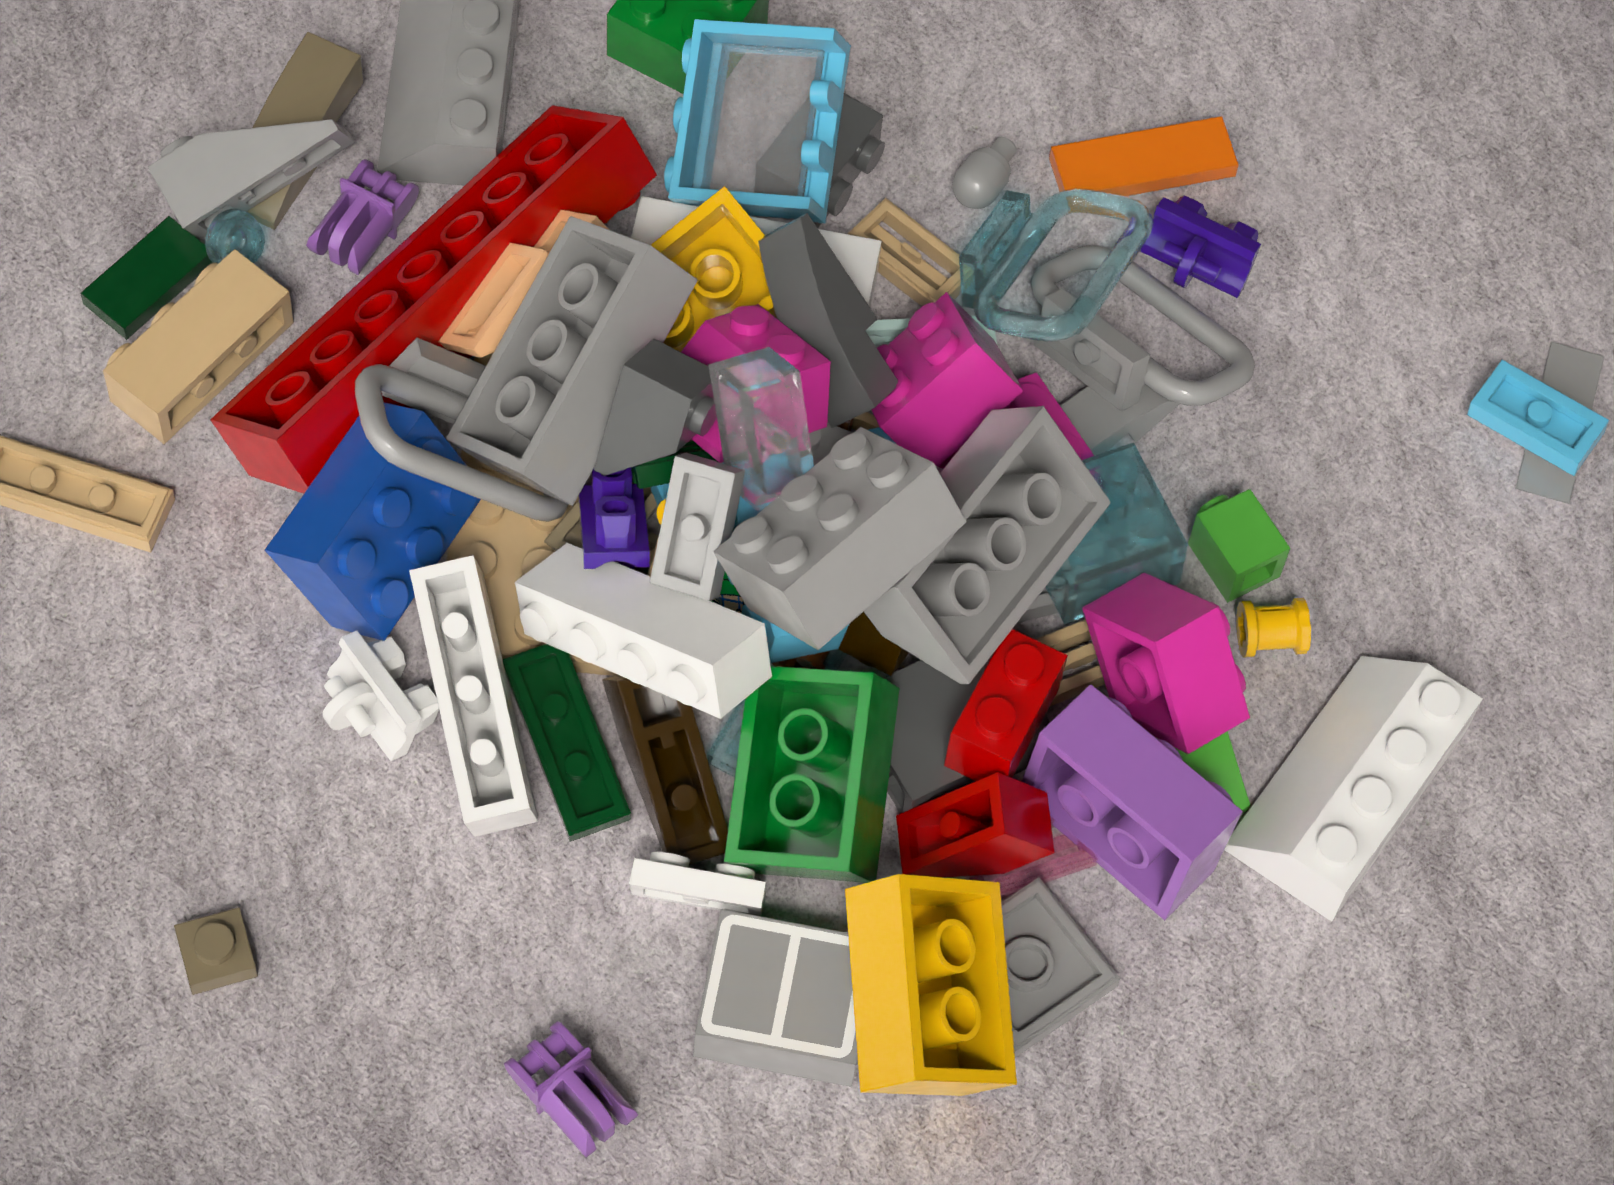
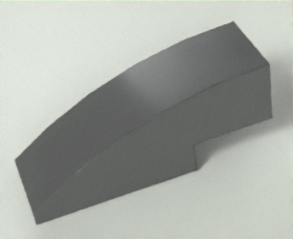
[758,213,898,428]

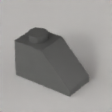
[594,339,722,476]

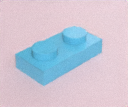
[1467,360,1609,476]

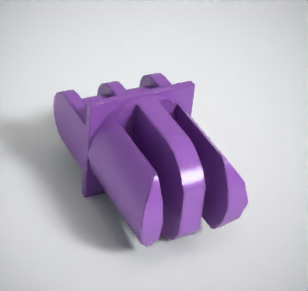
[306,159,419,275]
[504,1021,638,1158]

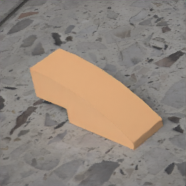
[438,210,609,357]

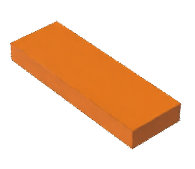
[1049,116,1239,207]

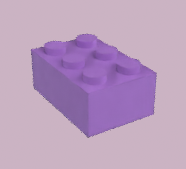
[1022,684,1243,921]

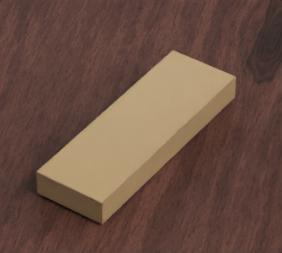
[0,435,175,553]

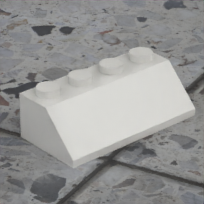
[1224,656,1483,921]

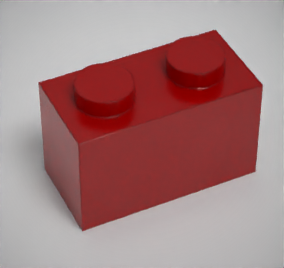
[944,629,1068,781]

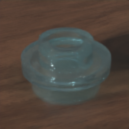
[205,209,265,263]

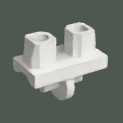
[323,631,439,761]

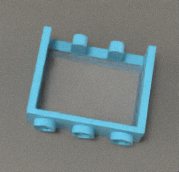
[664,19,851,224]

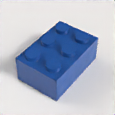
[265,403,481,641]

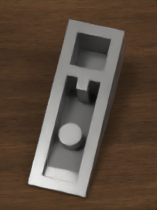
[148,119,355,239]

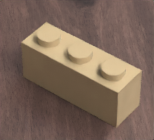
[103,249,294,444]

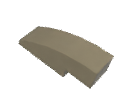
[242,32,363,230]

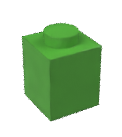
[1188,489,1290,603]

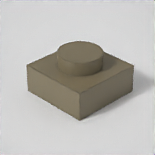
[174,907,258,995]

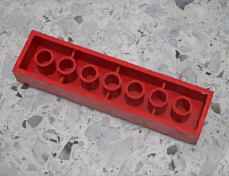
[210,105,657,494]

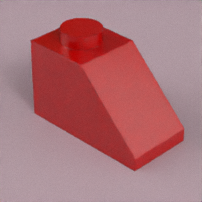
[896,772,1055,877]

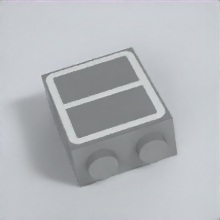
[693,909,858,1087]

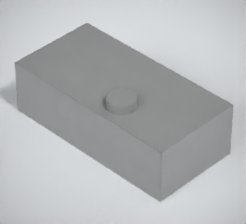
[446,216,698,506]

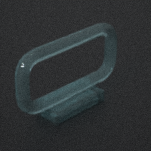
[959,189,1154,342]

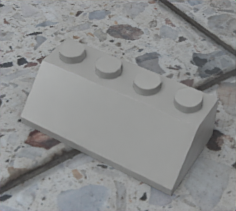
[377,0,521,186]
[864,406,1111,684]

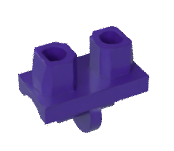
[1140,195,1261,298]
[578,467,650,569]

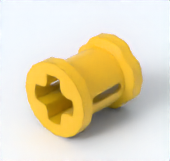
[1236,597,1311,658]

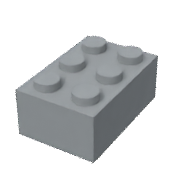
[713,427,967,650]

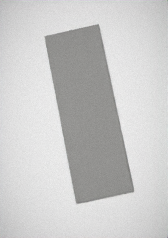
[1515,341,1604,504]

